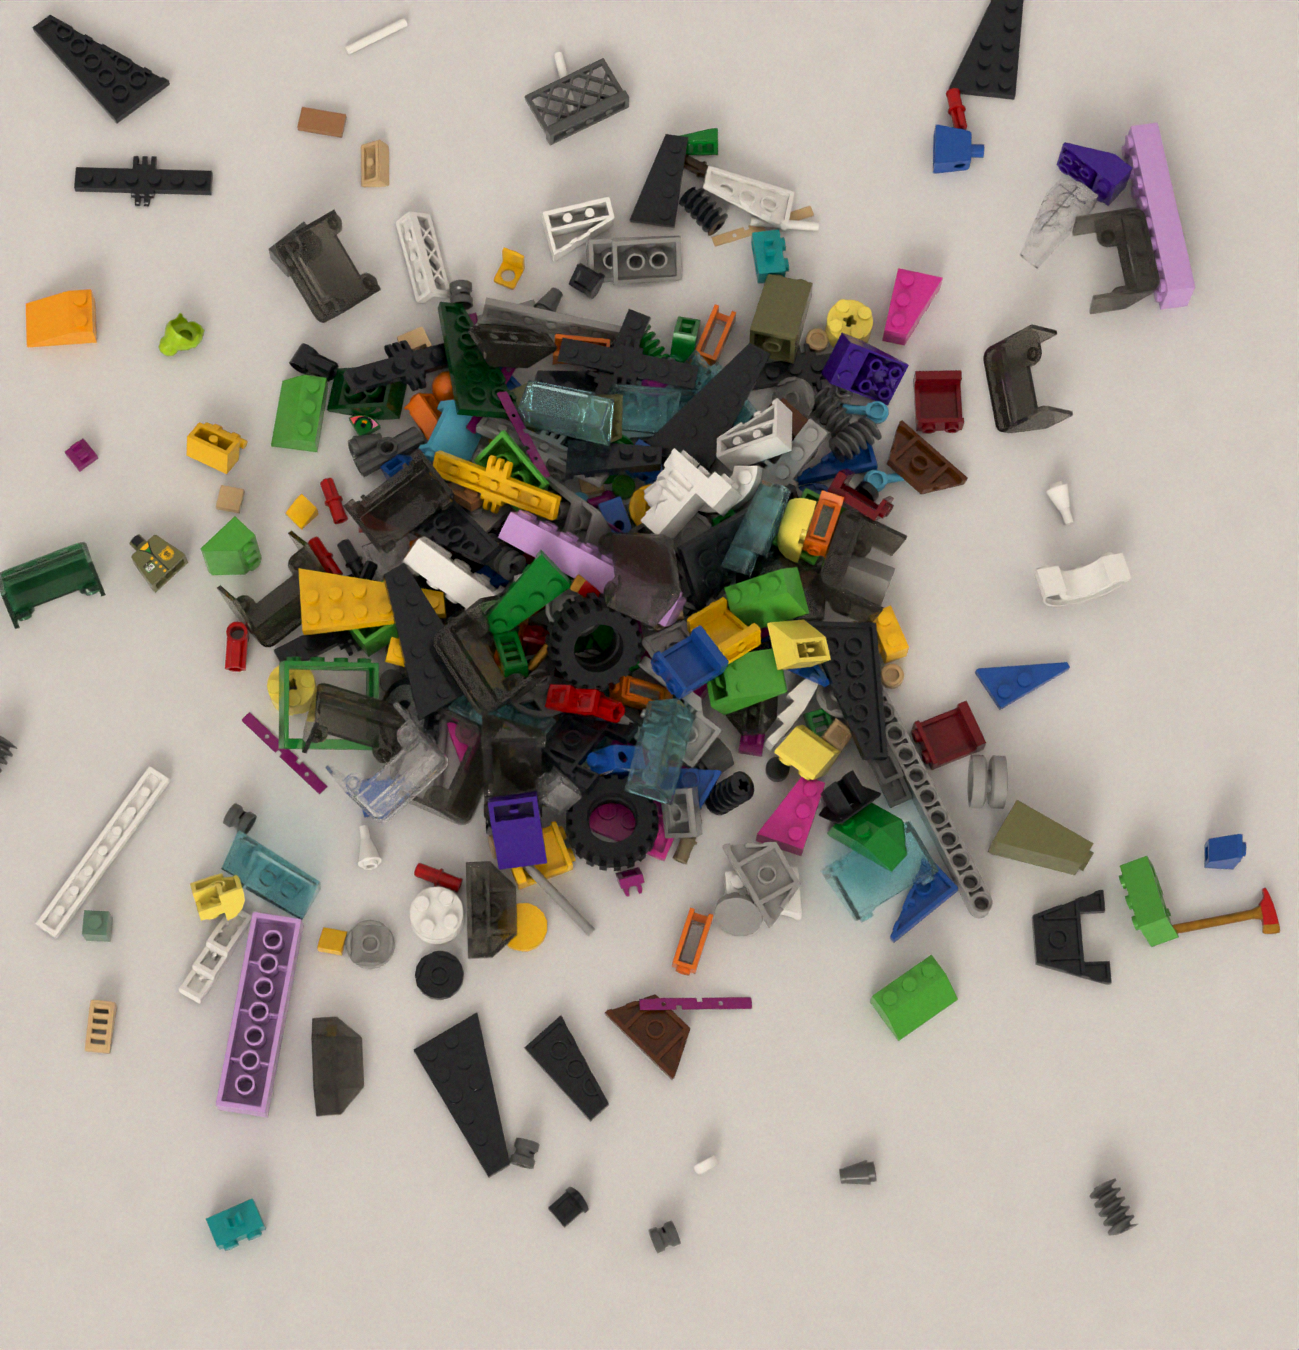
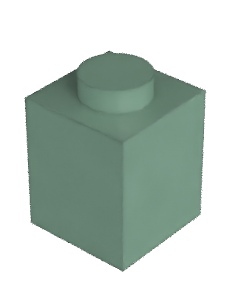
[82,910,113,942]

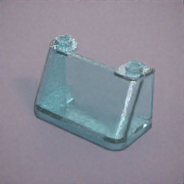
[820,821,939,923]

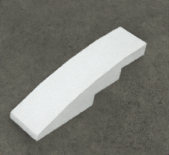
[764,664,824,751]
[179,910,252,1004]

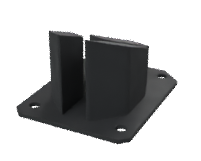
[819,770,881,824]

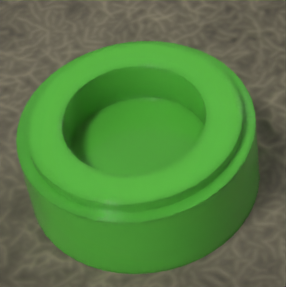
[612,475,635,500]

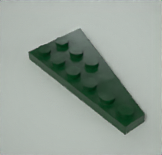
[437,302,526,420]

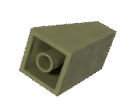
[749,274,813,364]
[988,800,1094,875]

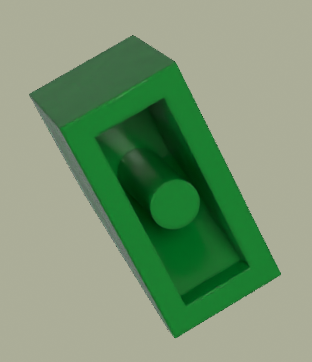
[670,316,701,363]

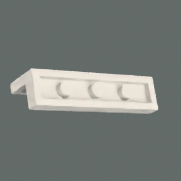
[396,211,451,304]

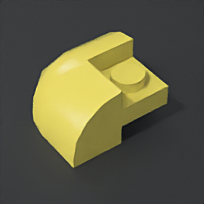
[777,498,816,563]
[190,873,245,921]

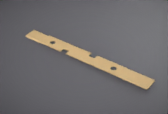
[711,206,814,247]

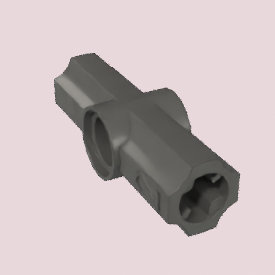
[353,426,424,477]

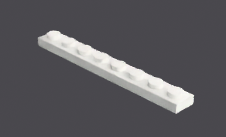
[36,766,170,939]

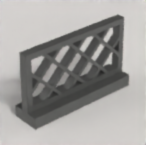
[525,58,629,146]

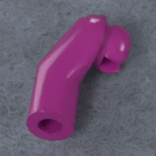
[587,490,616,509]

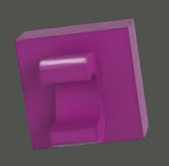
[65,438,98,472]
[738,728,766,757]
[616,867,645,897]

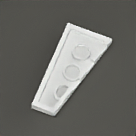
[703,166,794,231]

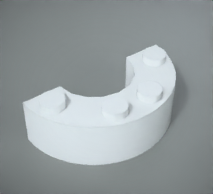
[665,466,763,515]
[1034,552,1131,607]

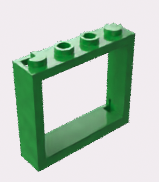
[279,656,379,750]

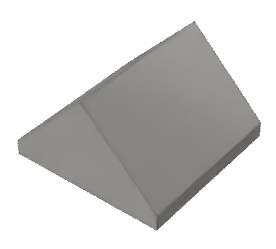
[835,552,895,610]
[660,786,702,838]

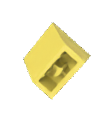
[767,620,831,670]
[774,725,841,780]

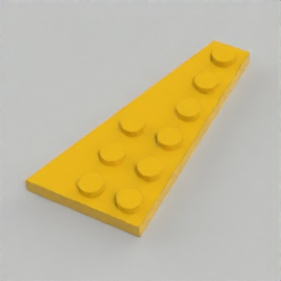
[298,568,446,635]

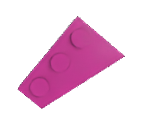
[882,268,943,346]
[756,777,825,856]

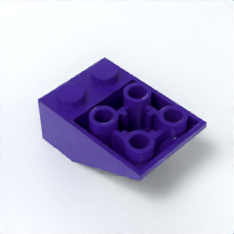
[1057,142,1132,206]
[821,333,909,406]
[488,791,547,870]

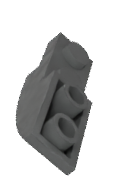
[867,741,913,808]

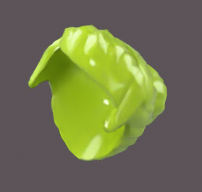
[158,313,205,356]

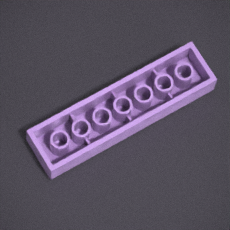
[1122,122,1195,310]
[498,510,687,627]
[216,912,304,1118]

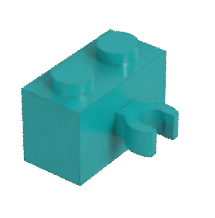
[751,229,789,283]
[206,1198,266,1251]

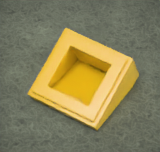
[285,494,319,530]
[317,927,347,956]

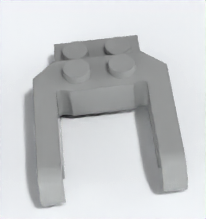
[618,656,722,768]

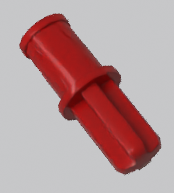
[946,88,967,130]
[320,478,348,524]
[307,536,343,575]
[414,863,463,893]

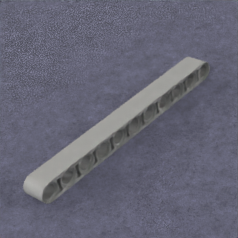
[882,685,993,918]

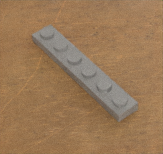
[482,297,622,347]

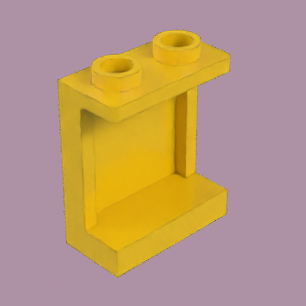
[687,597,761,664]
[510,821,576,890]

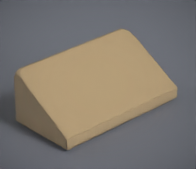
[361,139,389,187]

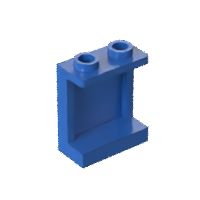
[650,625,729,700]

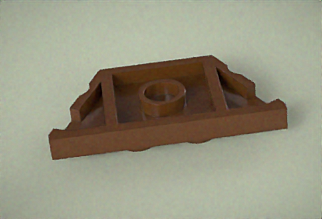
[887,420,968,494]
[605,994,690,1080]

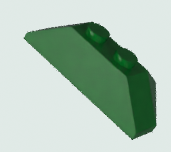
[827,802,907,872]

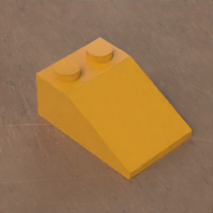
[26,289,97,348]

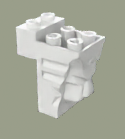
[640,448,742,544]

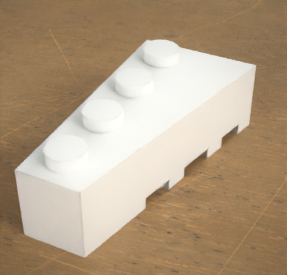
[403,536,505,618]

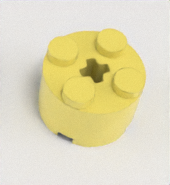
[825,299,873,348]
[267,666,317,715]

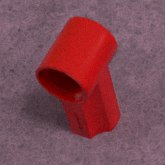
[225,621,249,672]
[581,691,625,723]

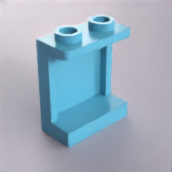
[418,400,482,462]

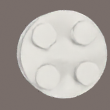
[410,887,464,945]

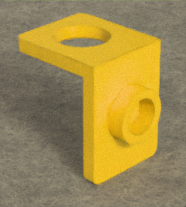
[494,247,525,290]

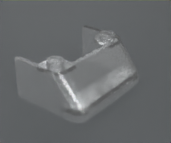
[325,702,448,823]

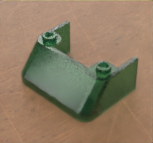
[0,542,106,629]

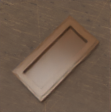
[297,107,347,138]

